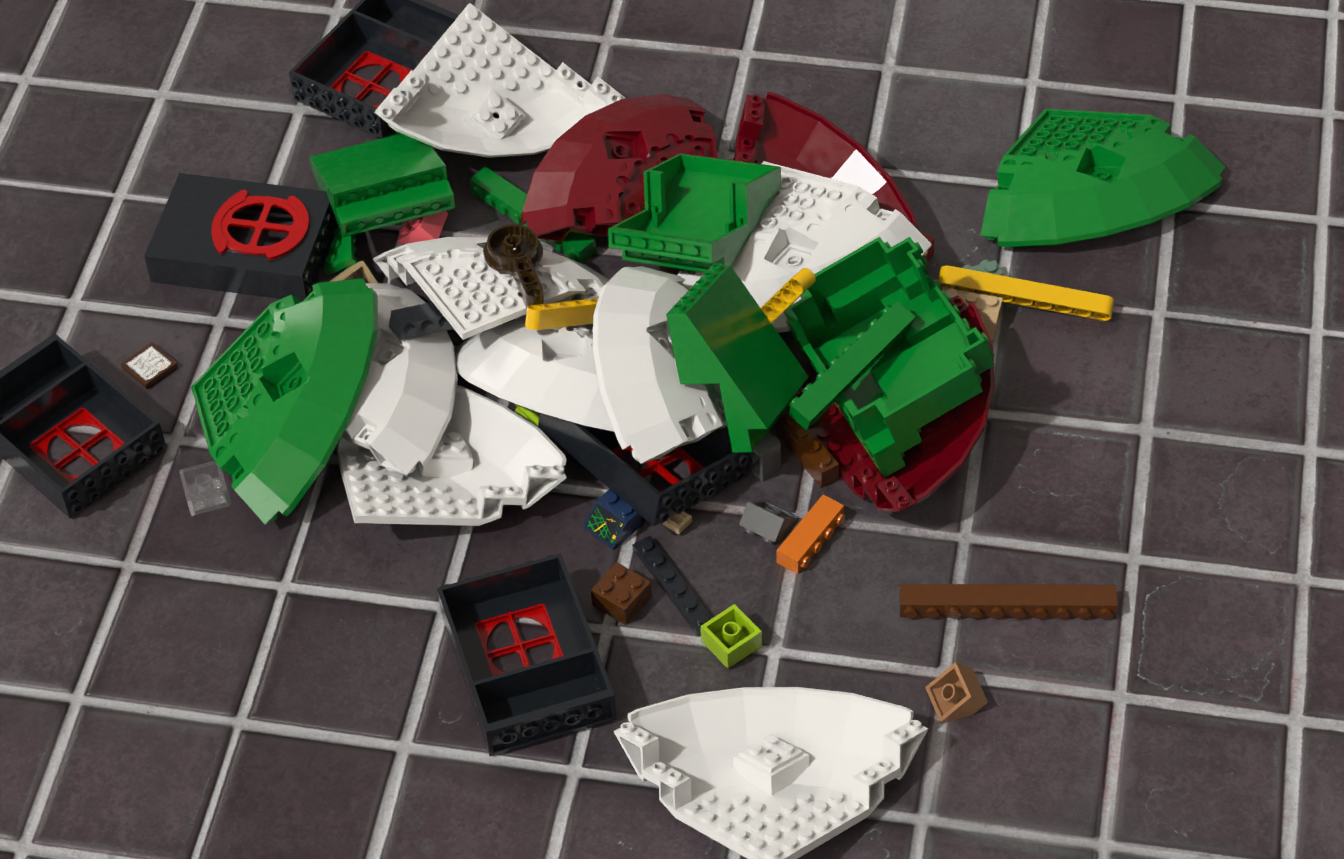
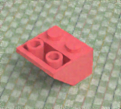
[397,211,448,245]

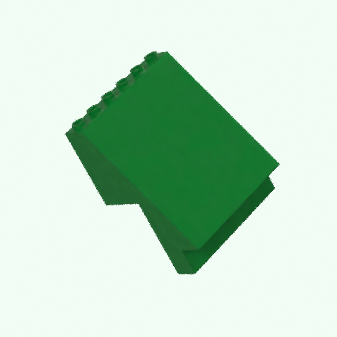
[310,133,455,237]
[608,154,781,272]
[666,263,809,452]

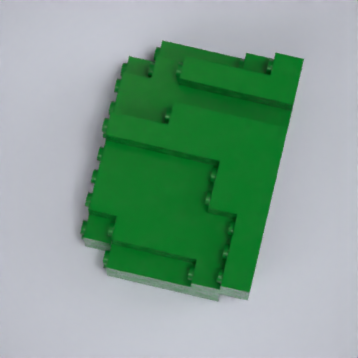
[784,236,995,477]

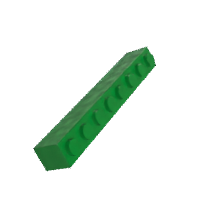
[470,167,596,263]
[788,301,916,430]

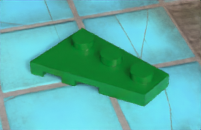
[323,227,357,275]

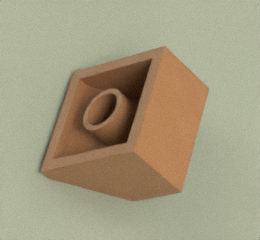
[925,662,988,723]

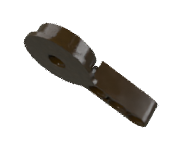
[483,224,544,308]

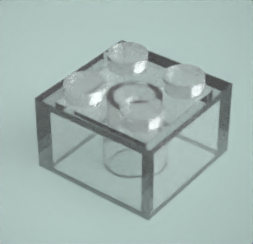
[179,461,232,516]

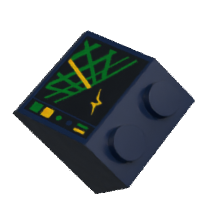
[583,489,642,550]

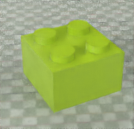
[700,604,762,669]

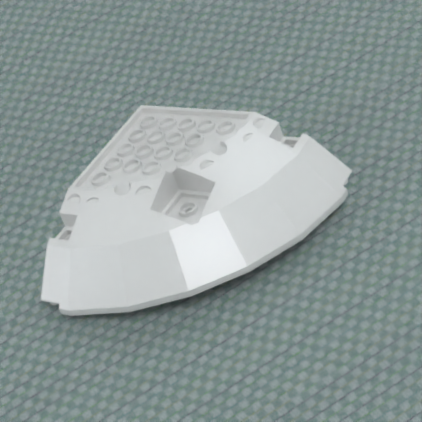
[374,3,625,158]
[677,161,932,333]
[373,237,609,340]
[593,266,727,464]
[341,283,458,476]
[454,314,615,432]
[336,385,566,526]
[614,687,928,859]

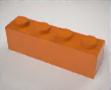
[776,495,845,574]

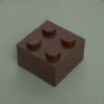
[591,562,652,625]

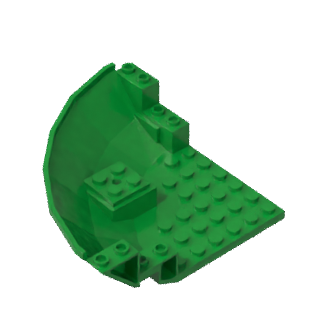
[980,109,1226,247]
[191,278,378,525]

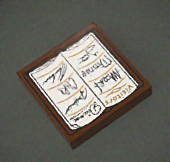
[121,342,178,389]

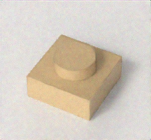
[663,511,692,534]

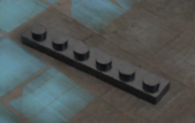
[632,536,712,637]

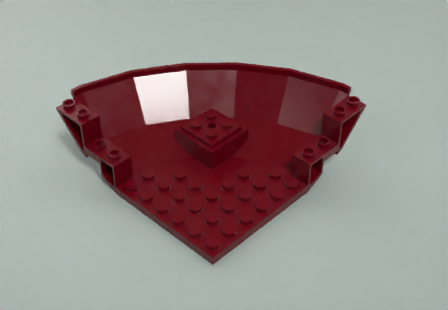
[733,92,927,260]
[521,94,718,242]
[788,295,995,512]

